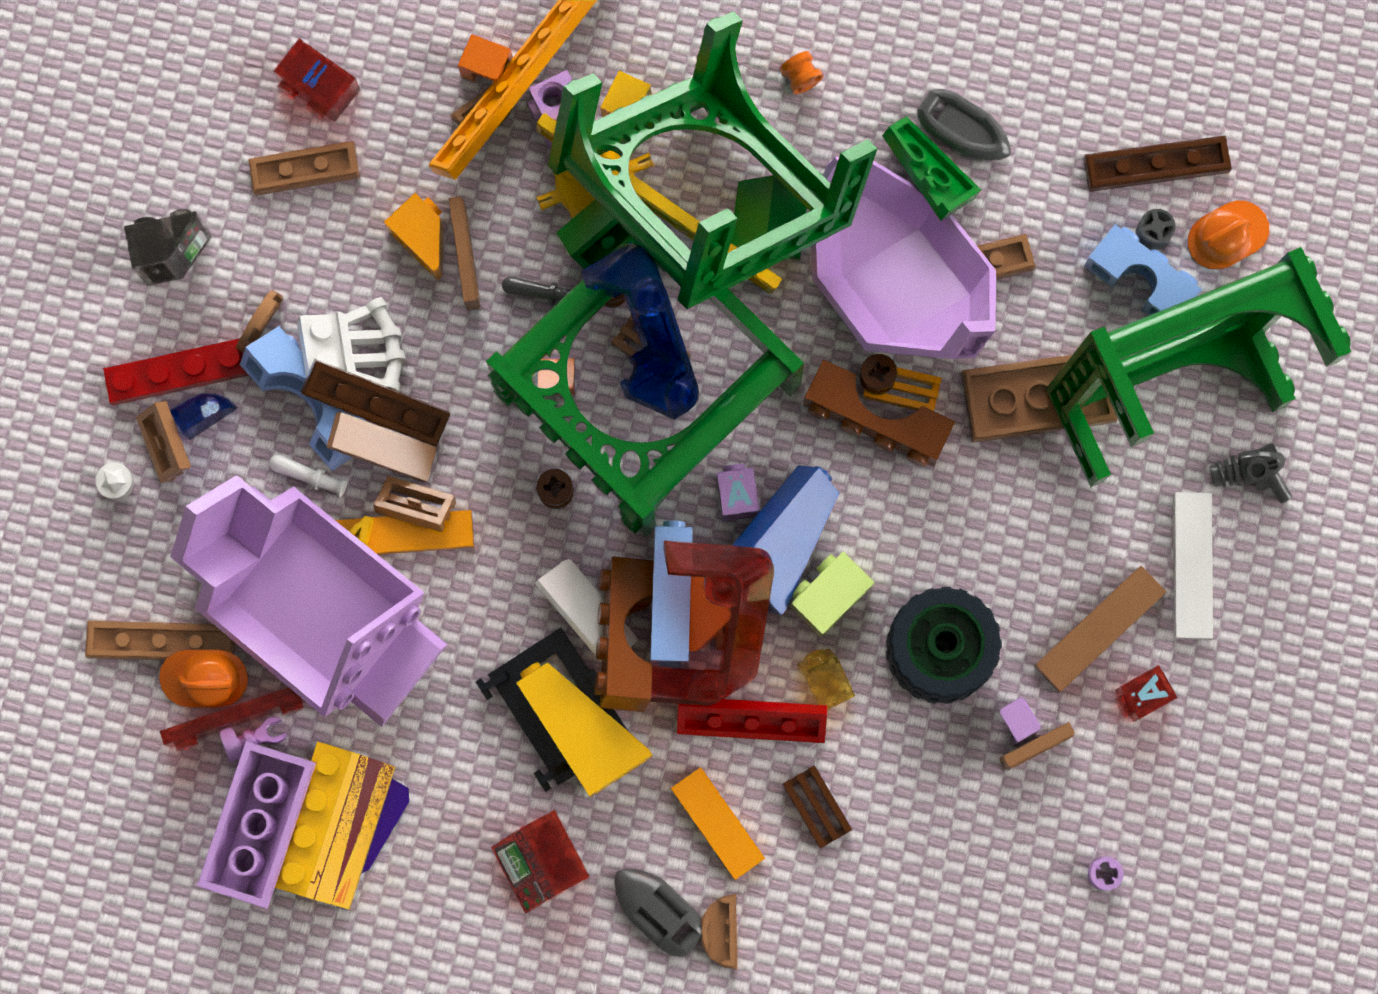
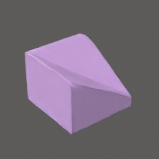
[999,697,1041,745]

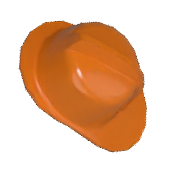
[1188,200,1270,270]
[159,649,248,708]

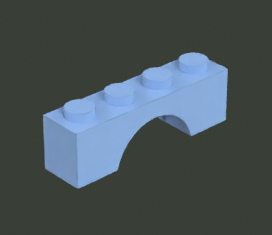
[240,326,366,471]

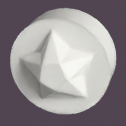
[95,463,134,500]

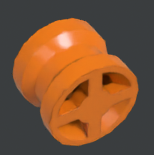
[779,51,824,95]

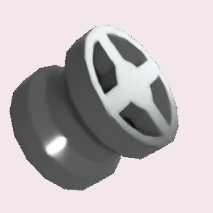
[1135,209,1176,250]

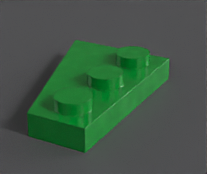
[882,116,981,221]

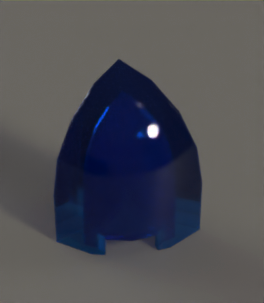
[170,393,238,440]

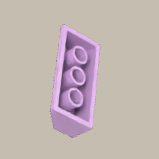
[197,741,316,909]

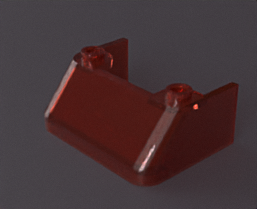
[650,541,774,706]

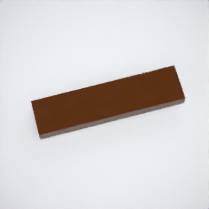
[1083,135,1232,192]
[300,358,450,447]

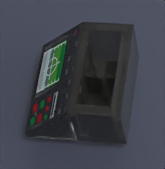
[124,209,211,286]

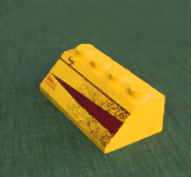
[275,741,396,910]

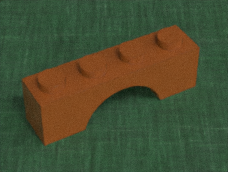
[803,359,956,467]
[594,556,654,712]

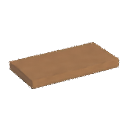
[961,355,1118,443]

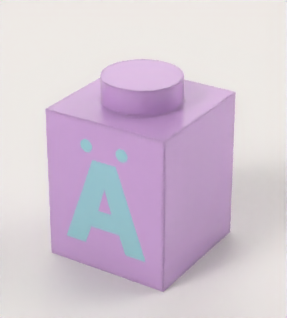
[717,464,760,522]

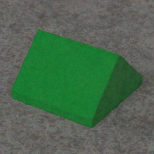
[731,175,807,260]

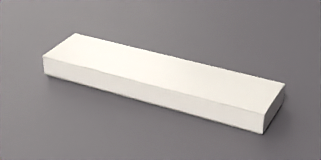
[1173,492,1213,640]

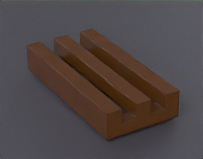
[782,765,852,849]

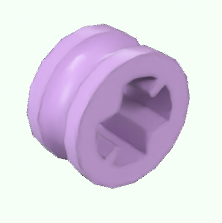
[1088,857,1124,891]

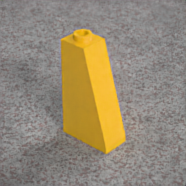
[517,662,653,798]

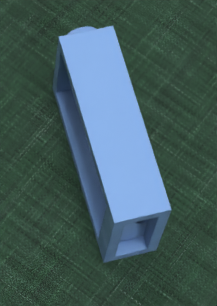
[651,521,693,669]

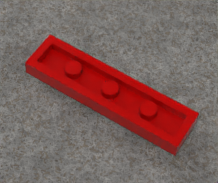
[103,338,249,406]
[677,696,827,743]

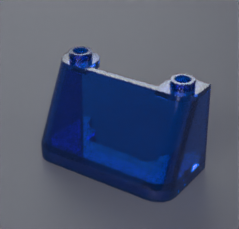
[581,243,699,420]

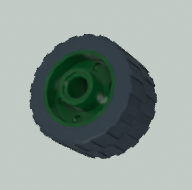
[886,587,1002,704]

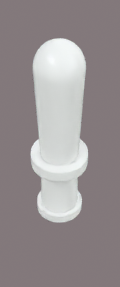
[269,455,347,498]

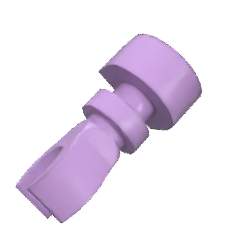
[219,717,287,762]

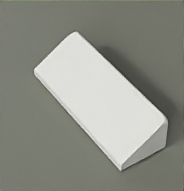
[535,559,638,663]

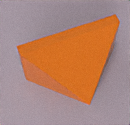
[689,574,733,651]

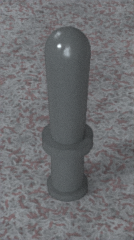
[502,276,571,304]

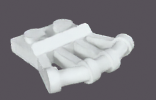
[297,297,406,392]

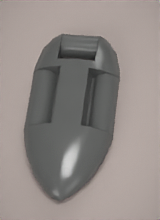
[917,89,1011,161]
[614,869,702,957]

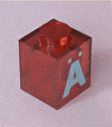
[1115,665,1178,722]

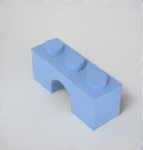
[1084,224,1202,315]

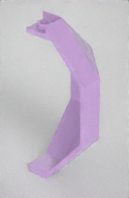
[811,157,996,359]

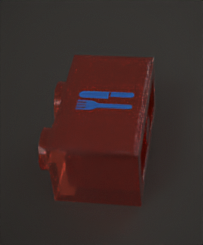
[273,38,360,122]

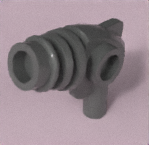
[1210,443,1292,503]

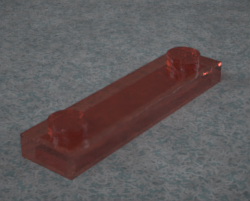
[160,687,306,751]

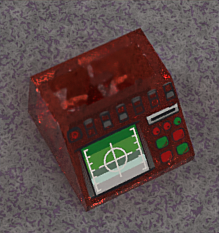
[491,810,592,914]

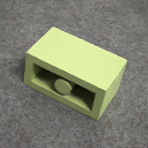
[790,551,875,638]

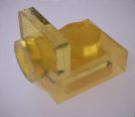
[797,649,855,710]

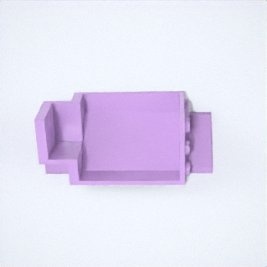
[170,475,448,727]

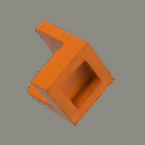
[458,34,513,82]

